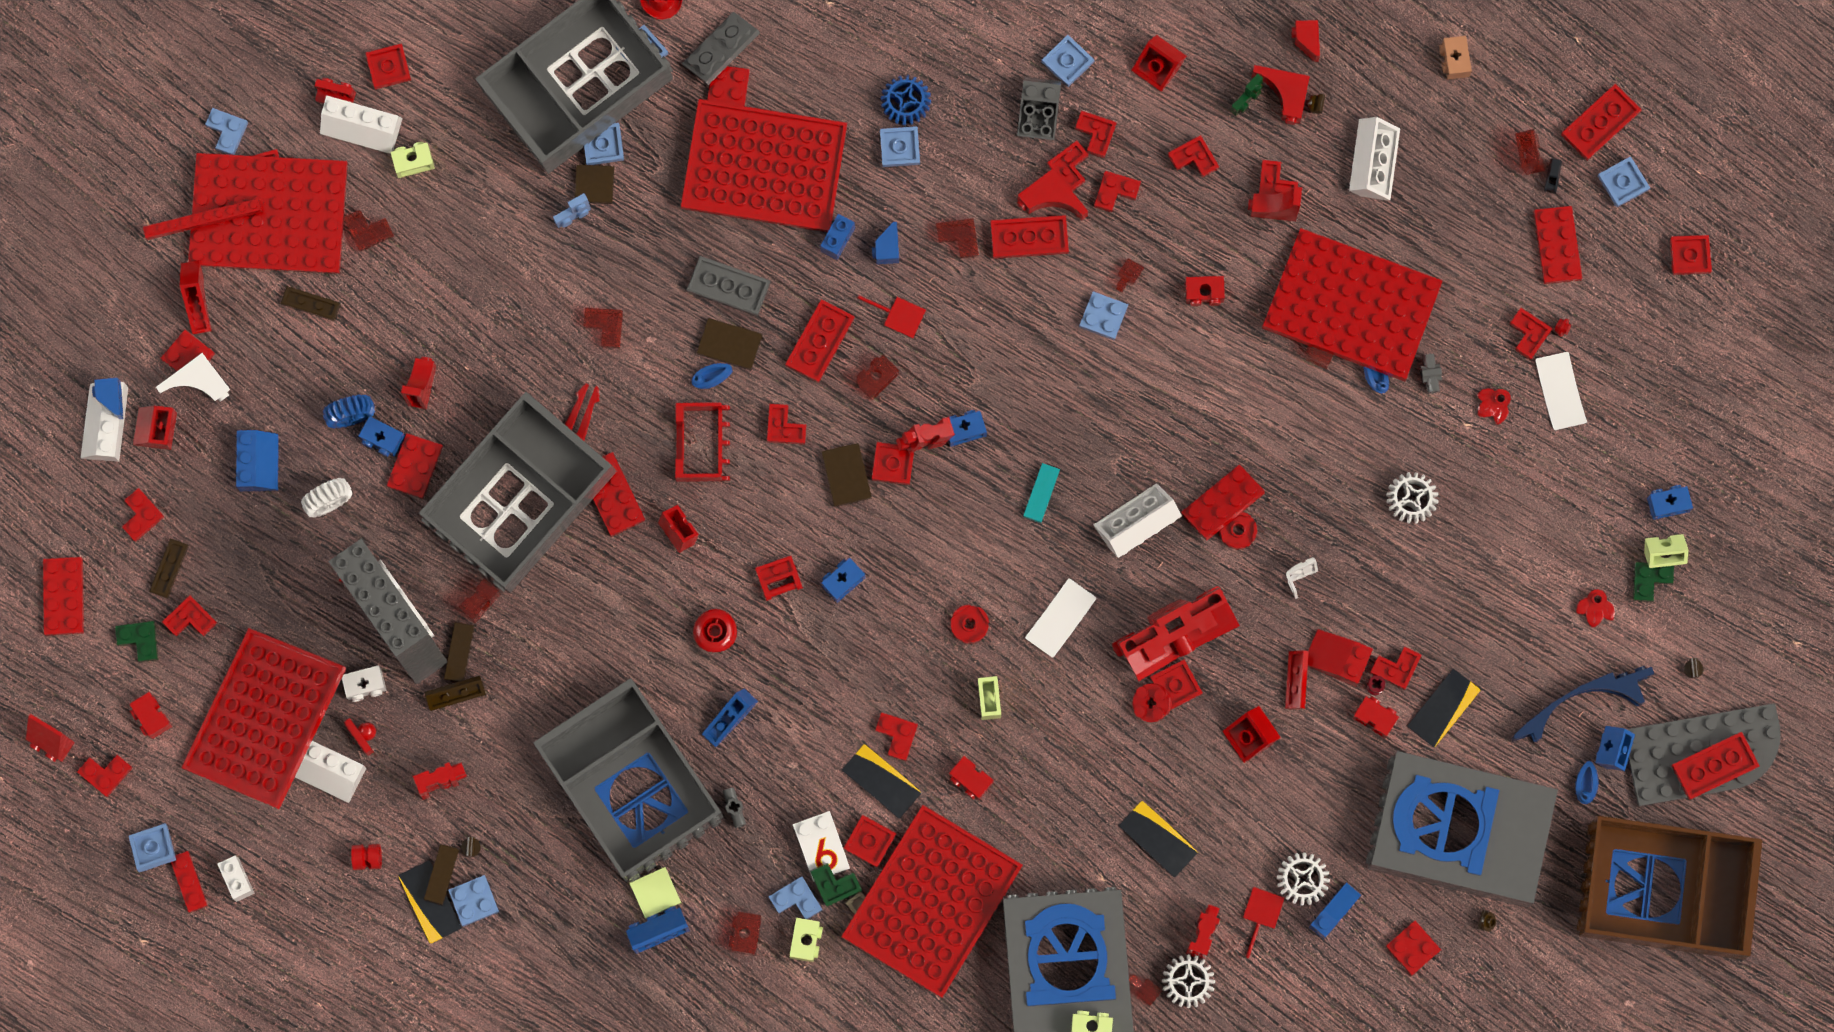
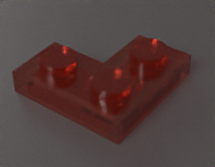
[343,209,394,252]
[936,218,979,259]
[583,308,623,349]

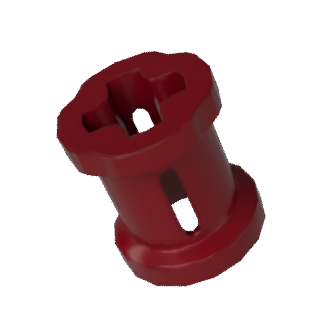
[1366,676,1385,696]

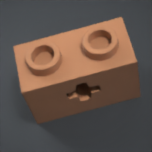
[1439,36,1472,80]

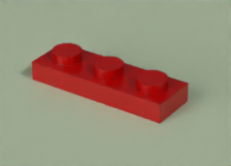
[1285,650,1309,710]
[171,851,208,913]

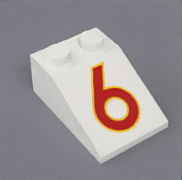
[793,811,850,882]

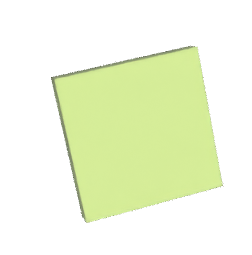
[630,867,681,919]

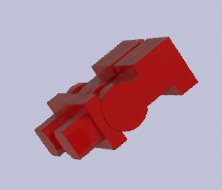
[896,417,955,453]
[413,762,467,800]
[1186,904,1220,960]

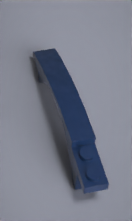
[1511,666,1655,743]

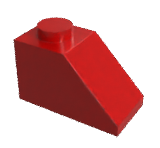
[1291,20,1320,62]

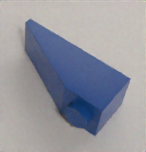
[702,688,758,747]
[1309,882,1361,940]

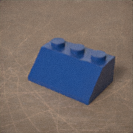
[236,430,279,492]
[626,906,690,954]

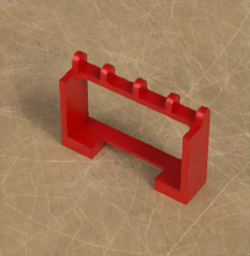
[675,403,730,482]

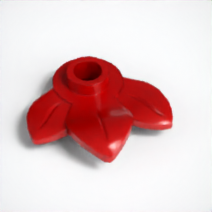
[1477,388,1511,424]
[1576,589,1615,627]

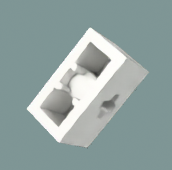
[342,665,387,702]
[218,856,255,902]

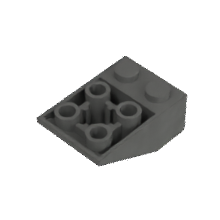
[1017,77,1061,140]

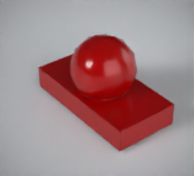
[344,718,376,756]

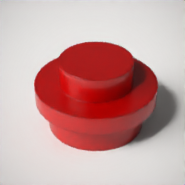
[1555,318,1571,337]

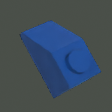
[872,222,899,264]
[92,378,124,420]

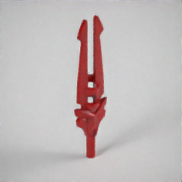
[565,383,599,441]

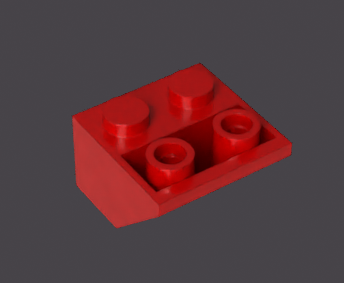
[133,406,177,450]

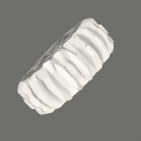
[1386,472,1438,524]
[301,478,353,518]
[1276,853,1330,906]
[1162,955,1215,1008]

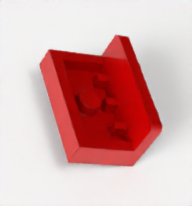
[315,78,356,104]

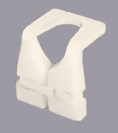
[1286,557,1318,599]

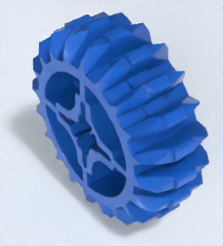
[881,75,931,126]
[323,395,375,429]

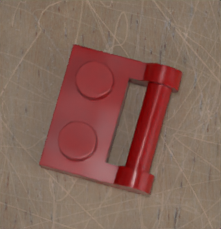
[755,556,803,601]

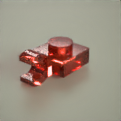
[1116,258,1144,293]
[1129,974,1162,1006]

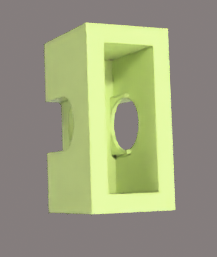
[391,142,435,178]
[1644,534,1688,568]
[978,676,1001,720]
[790,918,823,962]
[1071,1011,1113,1032]

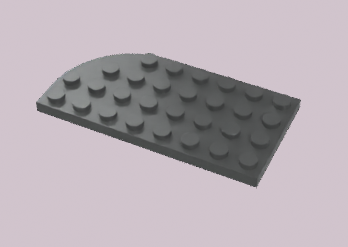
[1627,703,1780,807]

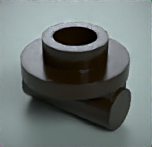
[1307,94,1325,114]
[1684,658,1704,679]
[461,837,481,857]
[1477,910,1496,932]

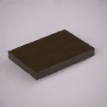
[697,318,763,371]
[821,443,872,507]

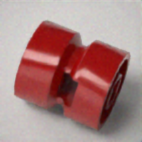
[351,844,382,870]

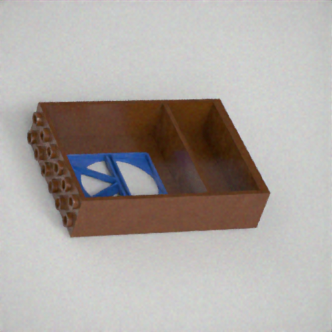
[1577,816,1763,960]

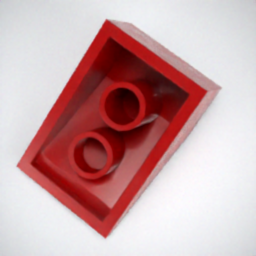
[1308,629,1373,687]
[26,714,75,762]

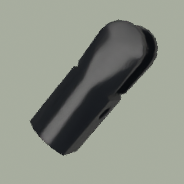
[1544,158,1562,194]

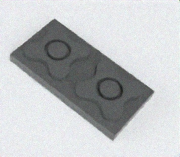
[682,11,760,85]
[687,256,771,317]

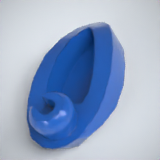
[692,363,733,389]
[1364,367,1389,394]
[1575,761,1599,804]

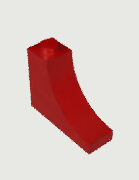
[1252,65,1310,125]
[1017,168,1088,221]
[1248,187,1302,222]
[180,260,211,334]
[401,357,436,410]

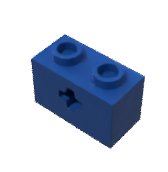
[820,214,855,261]
[948,410,987,447]
[359,416,405,457]
[1647,485,1693,520]
[821,558,866,603]
[1595,726,1635,771]

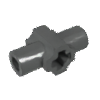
[1420,354,1442,394]
[723,787,746,828]

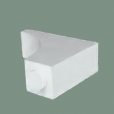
[156,353,230,402]

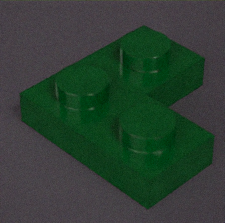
[1230,74,1263,116]
[1633,562,1674,602]
[115,621,159,663]
[810,862,862,907]

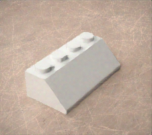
[320,96,402,154]
[1349,117,1400,200]
[81,382,128,462]
[1094,483,1181,558]
[295,741,366,803]

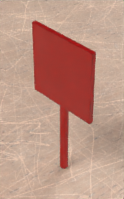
[857,295,926,338]
[1243,887,1285,958]

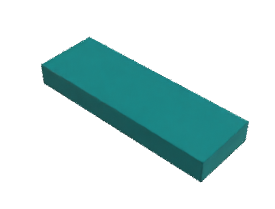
[1023,463,1060,523]

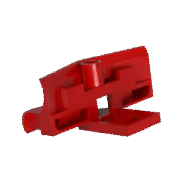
[1112,586,1240,682]

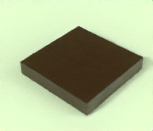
[575,165,615,204]

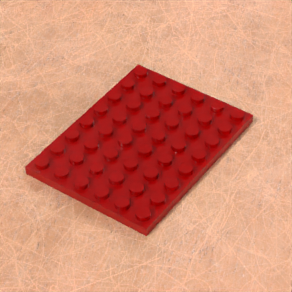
[681,99,847,232]
[188,153,348,274]
[1262,228,1443,382]
[181,628,346,809]
[841,805,1023,999]

